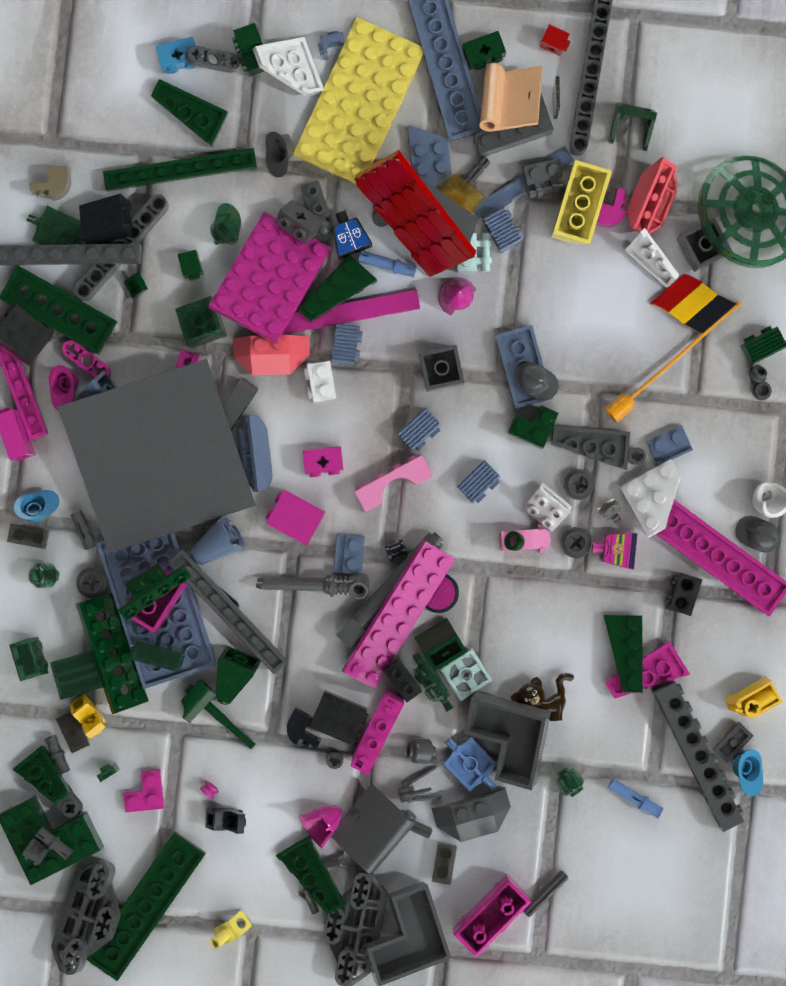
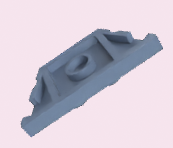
[408,125,452,189]

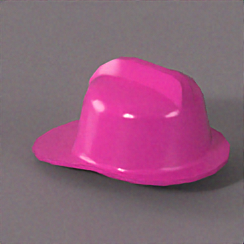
[48,365,79,411]

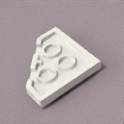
[253,37,324,96]
[620,459,681,537]

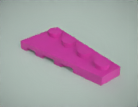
[604,641,690,699]

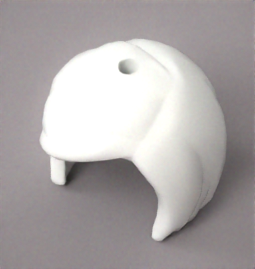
[752,482,786,518]

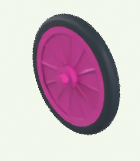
[425,574,459,613]

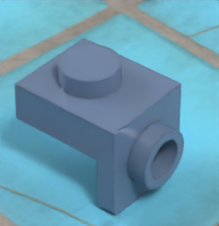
[318,31,345,60]

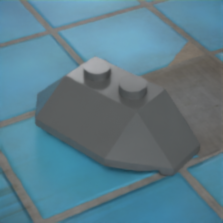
[432,788,511,842]

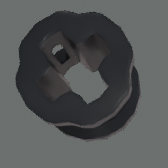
[384,539,408,562]

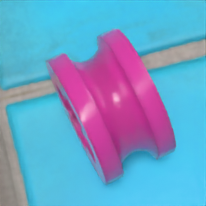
[200,780,219,799]

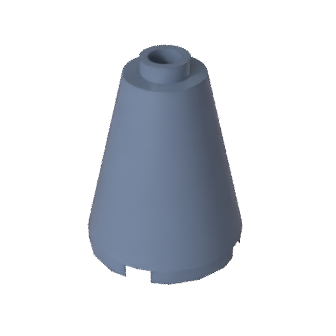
[190,516,245,565]

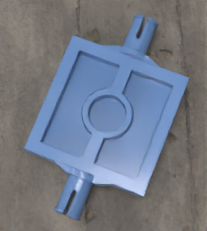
[443,736,497,791]

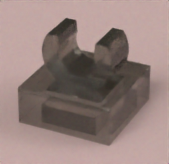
[597,498,622,523]

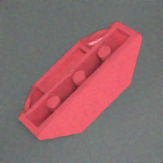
[627,157,677,234]
[233,335,310,376]

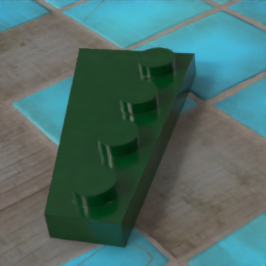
[151,79,229,147]
[604,615,643,693]

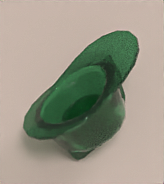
[210,203,241,245]

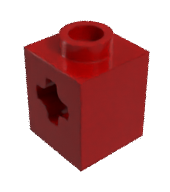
[539,24,571,56]

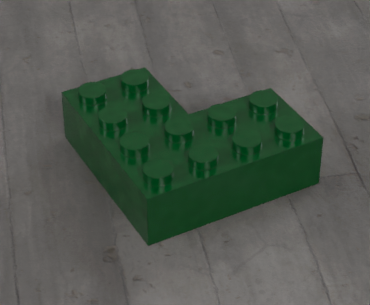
[0,795,104,886]

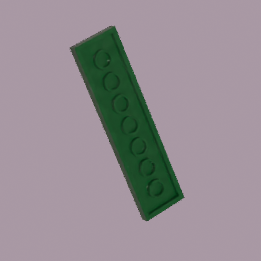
[87,831,206,981]

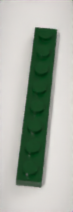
[103,148,257,192]

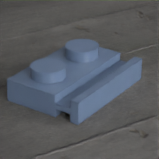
[646,425,693,466]
[334,534,365,574]

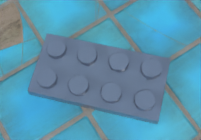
[495,325,553,409]

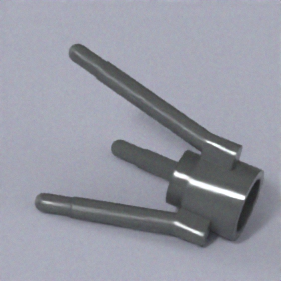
[398,765,442,803]

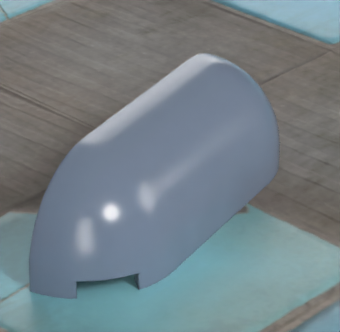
[238,415,272,492]

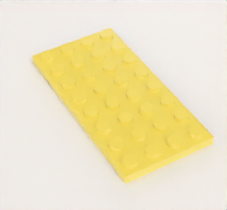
[293,17,424,185]

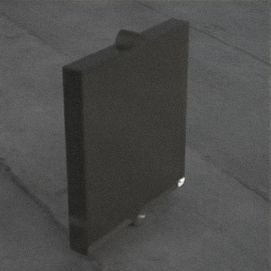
[553,76,560,119]

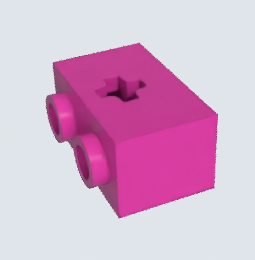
[303,447,344,477]

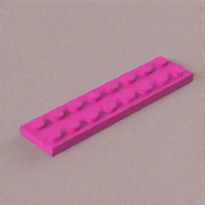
[656,500,786,617]
[342,539,455,689]

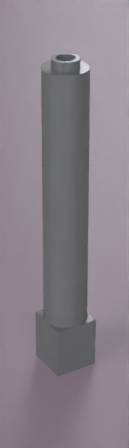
[336,532,443,648]

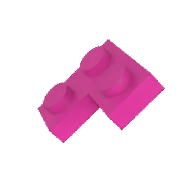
[124,769,165,813]

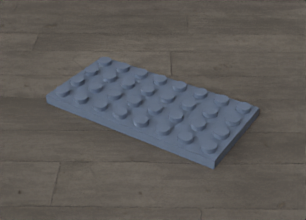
[96,532,217,689]

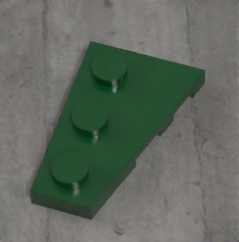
[12,746,72,804]

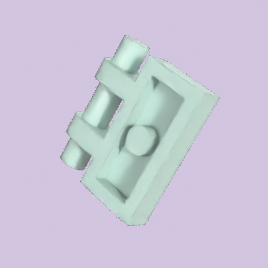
[457,233,492,272]

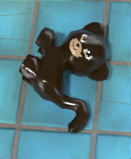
[511,673,574,721]

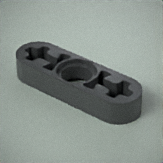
[185,46,240,73]

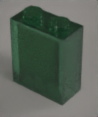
[129,638,186,672]
[50,651,103,700]

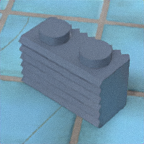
[482,207,523,254]
[331,323,363,366]
[397,408,441,451]
[457,460,501,503]

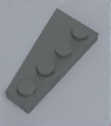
[552,425,630,470]

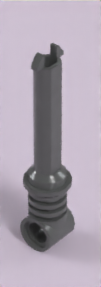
[256,573,369,599]

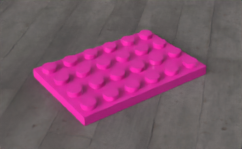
[209,212,331,344]

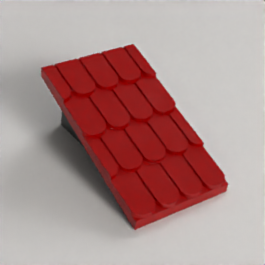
[354,150,478,277]

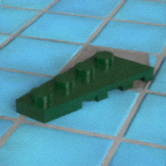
[297,254,378,323]
[276,836,346,915]

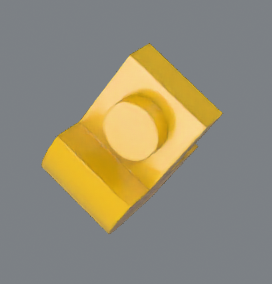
[69,693,106,739]

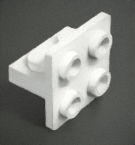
[523,483,572,531]

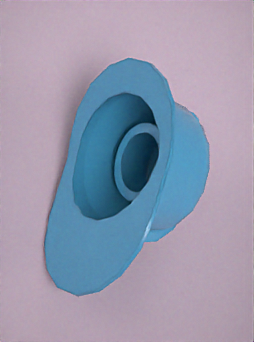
[14,490,60,522]
[732,749,763,796]

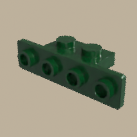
[118,563,191,620]

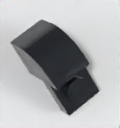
[287,707,321,748]
[205,808,246,834]

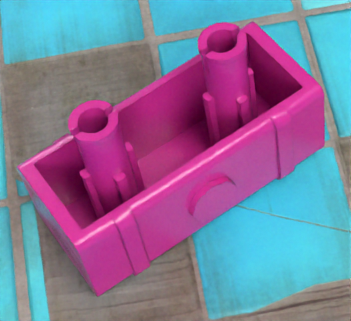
[452,874,532,957]

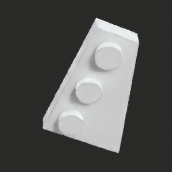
[625,228,679,288]

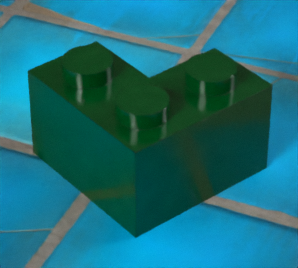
[232,23,264,77]
[507,405,559,449]

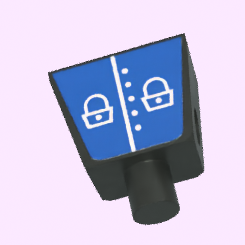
[332,211,373,260]

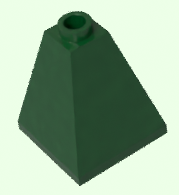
[215,645,261,705]

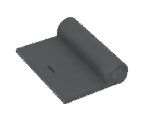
[331,783,416,874]

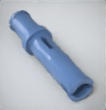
[358,250,417,278]
[607,778,664,819]

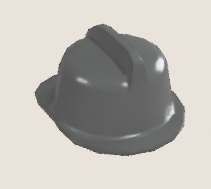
[266,132,294,178]
[515,362,559,401]
[735,516,780,553]

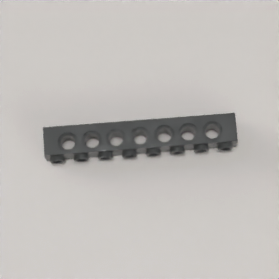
[652,681,744,832]

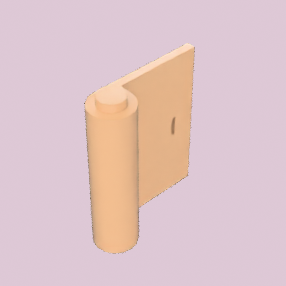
[479,63,543,132]

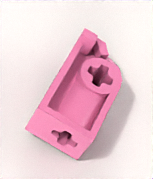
[500,524,551,553]

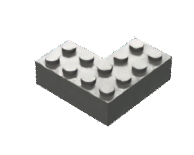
[464,691,551,791]
[363,881,452,986]

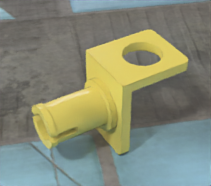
[210,910,252,949]

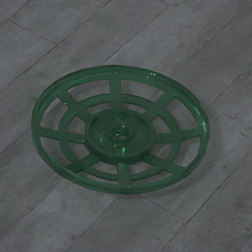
[698,155,786,268]

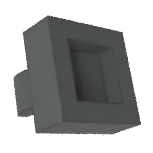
[22,838,49,865]

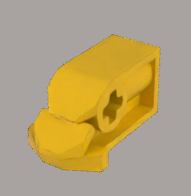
[726,676,783,718]

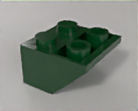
[414,618,467,672]

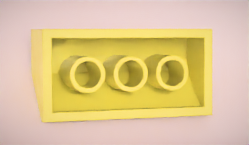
[551,160,612,245]

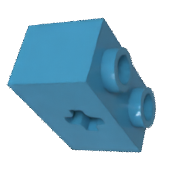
[156,37,198,74]

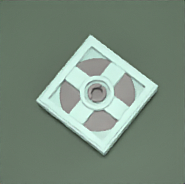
[440,648,493,701]

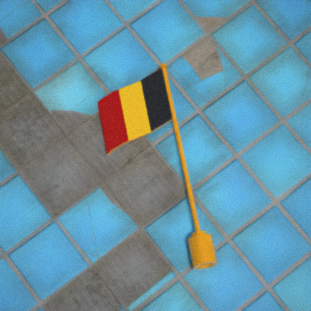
[604,274,741,423]

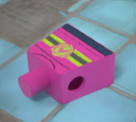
[592,533,638,570]

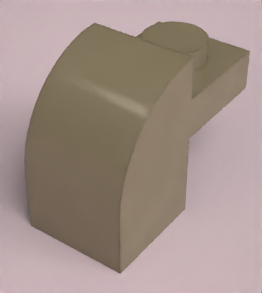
[29,166,71,201]

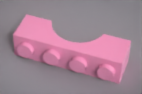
[355,454,433,512]

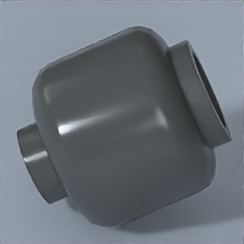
[406,738,436,764]

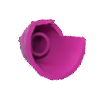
[438,277,476,315]
[298,806,342,848]

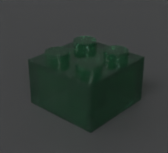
[175,296,227,348]

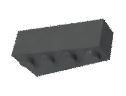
[474,93,553,158]

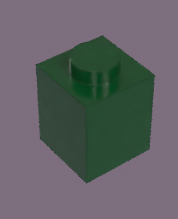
[177,249,204,281]

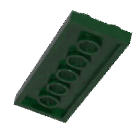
[0,265,118,355]
[76,592,149,714]

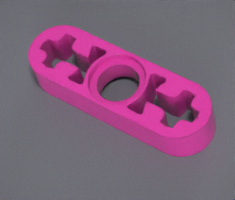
[62,340,111,380]

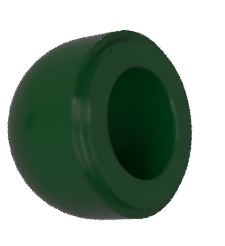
[504,531,525,551]

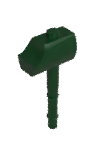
[181,679,256,749]

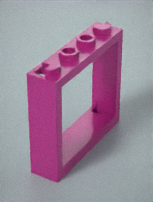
[351,689,404,775]

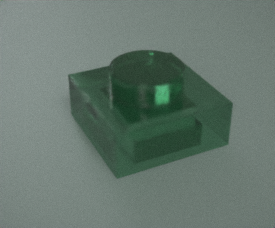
[97,763,120,782]

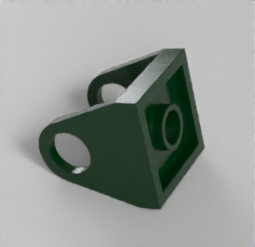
[609,102,657,151]

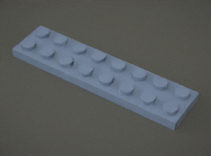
[408,0,482,142]

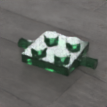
[27,205,85,245]
[412,652,454,712]

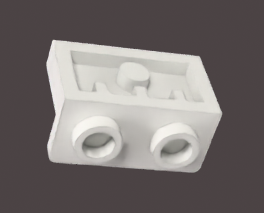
[304,361,337,403]

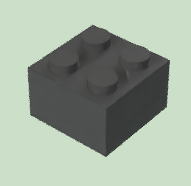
[677,217,732,273]
[419,345,465,392]

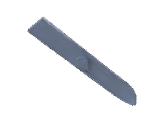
[475,146,574,218]

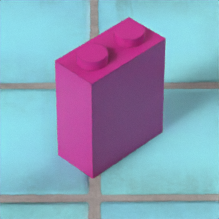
[0,408,36,461]
[265,490,325,546]

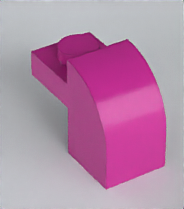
[596,188,628,228]

